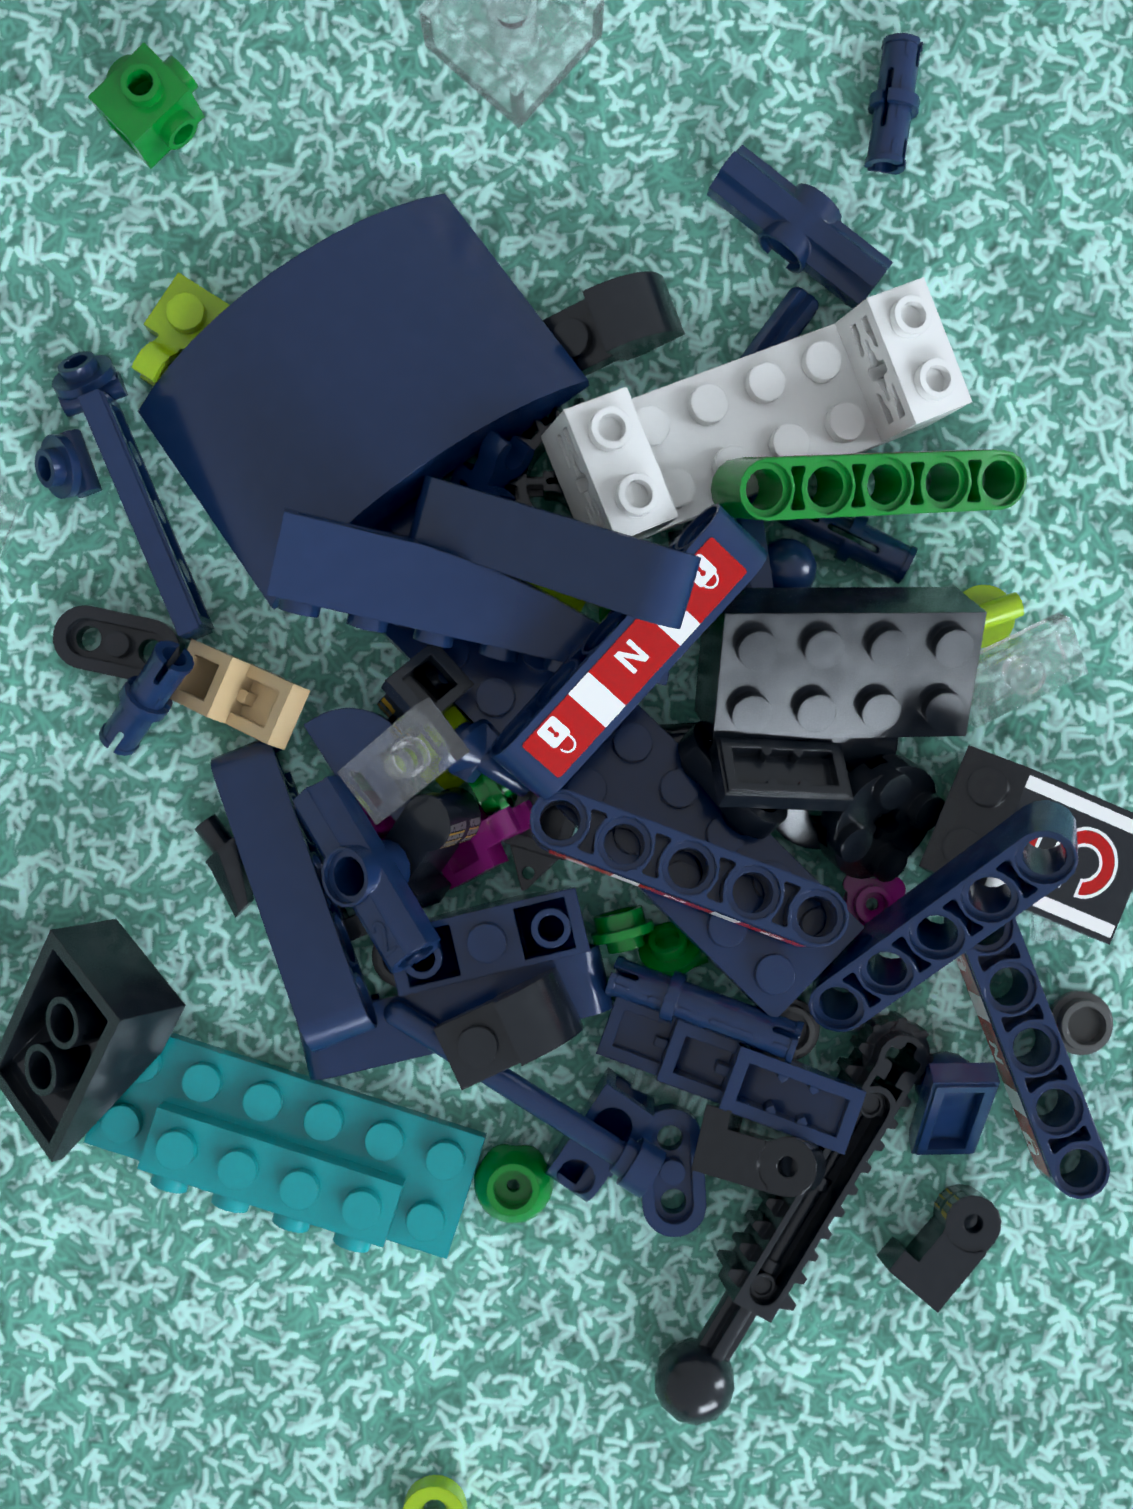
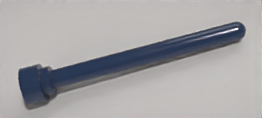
[383,1000,667,1198]

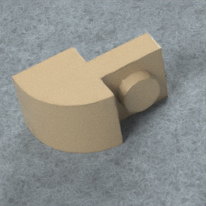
[170,639,310,750]

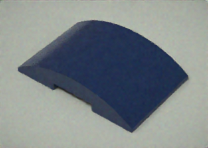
[138,193,590,610]

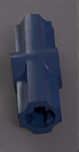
[707,145,893,309]
[293,775,441,974]

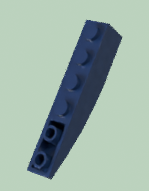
[266,508,669,686]

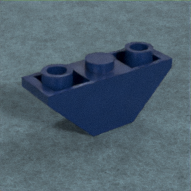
[393,886,590,997]

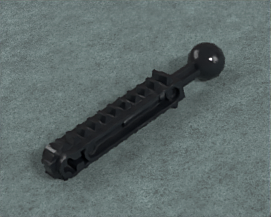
[655,1011,934,1426]

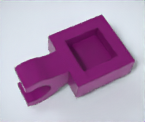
[442,800,533,890]

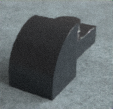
[543,271,685,376]
[434,967,584,1090]

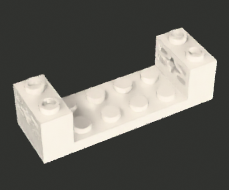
[541,277,972,539]

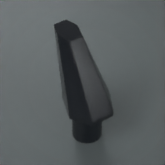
[195,814,254,918]

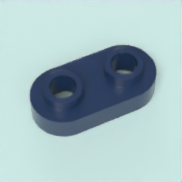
[638,1103,706,1237]

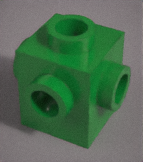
[88,43,205,169]

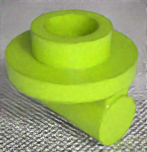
[962,585,1024,648]

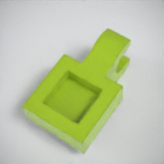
[131,272,230,387]

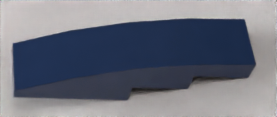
[596,997,867,1155]

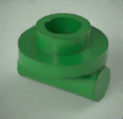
[638,921,709,976]

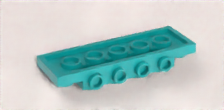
[83,1032,487,1259]

